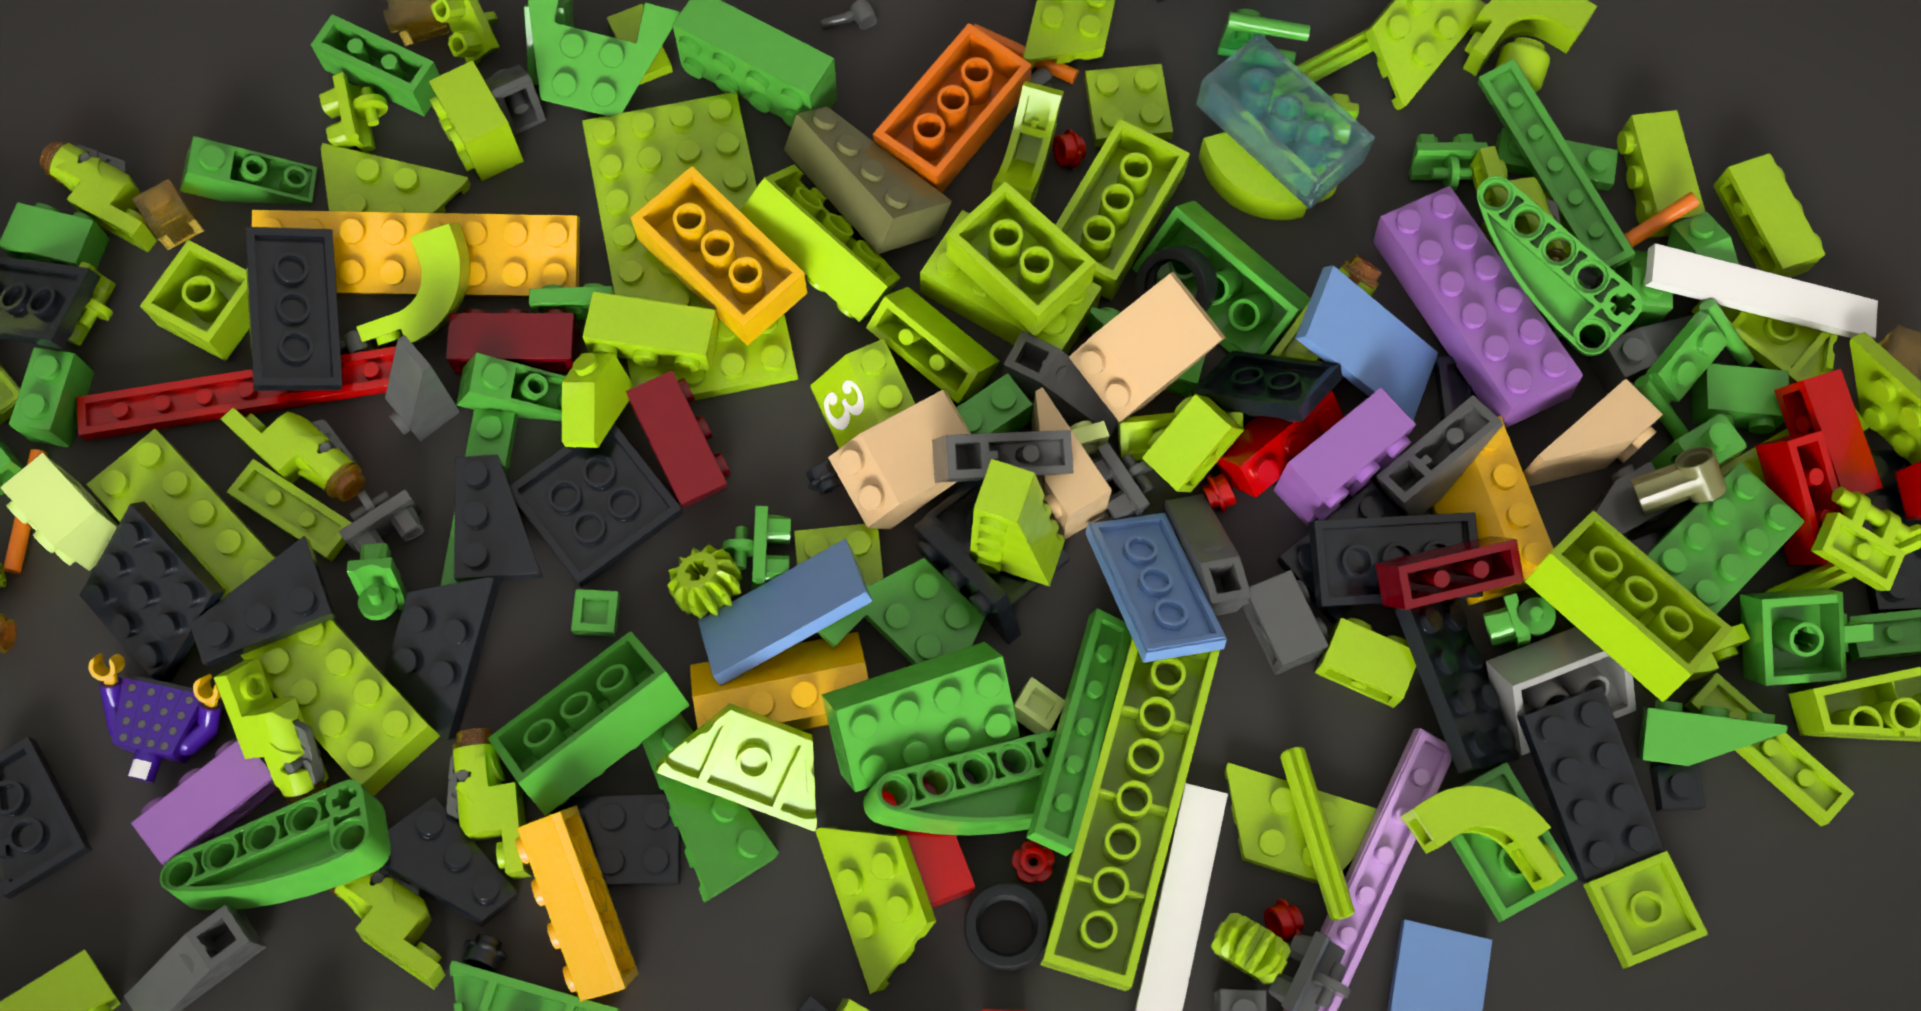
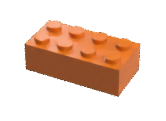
[873,23,1032,193]

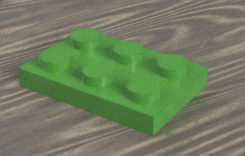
[1450,762,1578,922]

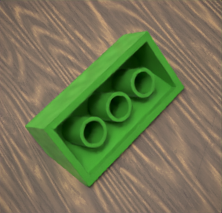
[1132,200,1311,355]

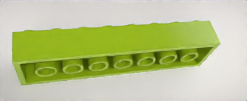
[1040,636,1220,991]

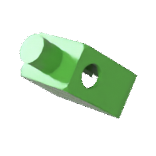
[1650,413,1747,470]

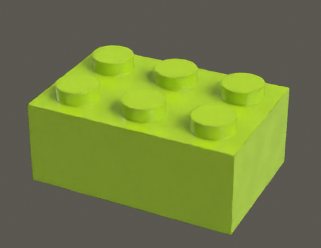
[946,181,1096,336]

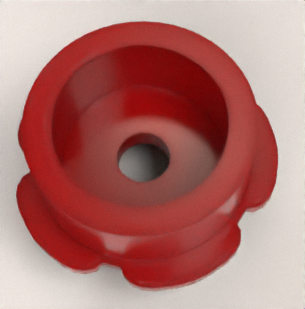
[1053,129,1086,169]
[1202,473,1237,513]
[1011,840,1055,884]
[1264,899,1304,942]

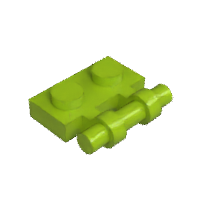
[1811,487,1911,591]

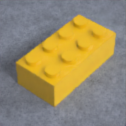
[631,166,807,346]

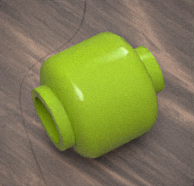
[1495,37,1550,93]

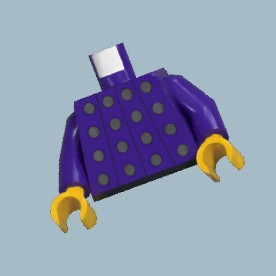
[88,653,222,783]

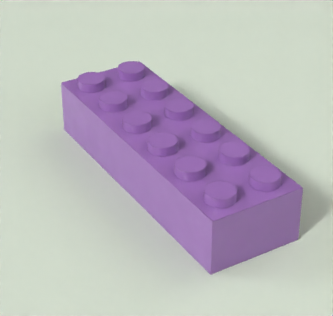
[1373,186,1583,428]

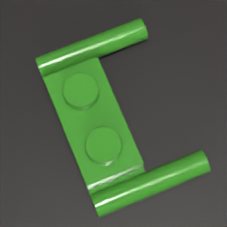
[1217,9,1310,67]
[1634,298,1754,440]

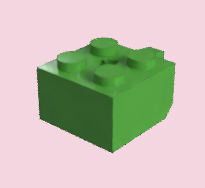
[1740,588,1874,686]

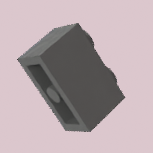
[1242,570,1329,675]

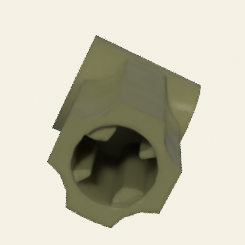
[1630,446,1727,515]

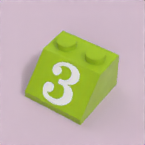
[810,339,915,449]

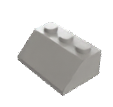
[1486,627,1636,755]

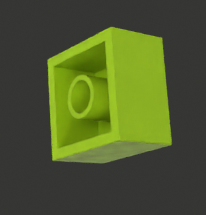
[429,60,524,182]
[140,240,249,361]

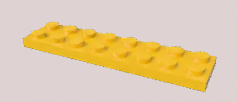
[252,210,580,297]

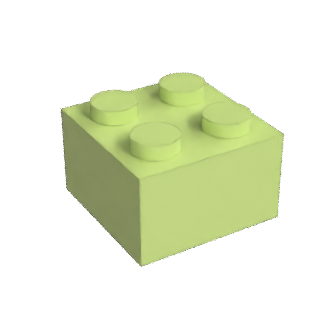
[0,453,119,571]

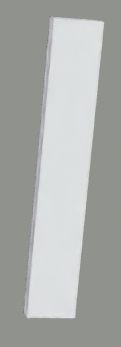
[1645,243,1878,339]
[1135,783,1228,1011]

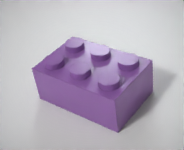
[1273,388,1416,527]

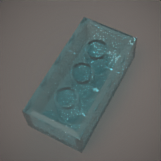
[1196,33,1375,209]

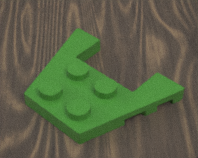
[528,0,680,117]
[817,558,985,665]

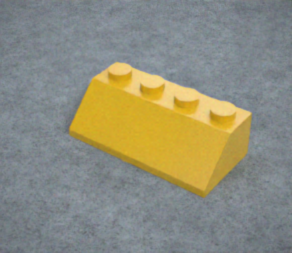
[1431,416,1553,606]
[690,632,868,730]
[515,805,639,1001]

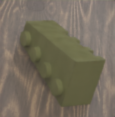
[784,106,952,254]

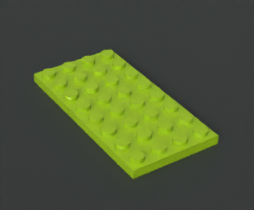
[582,92,798,401]

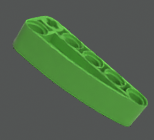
[1477,176,1643,357]
[863,731,1056,836]
[160,780,391,910]

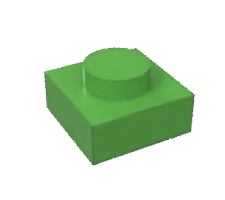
[571,589,621,637]

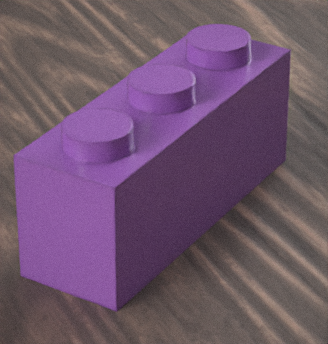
[131,739,280,865]

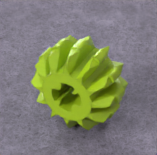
[667,544,742,619]
[1211,913,1291,984]

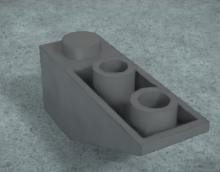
[1002,331,1118,436]
[1164,494,1252,616]
[124,905,267,1011]

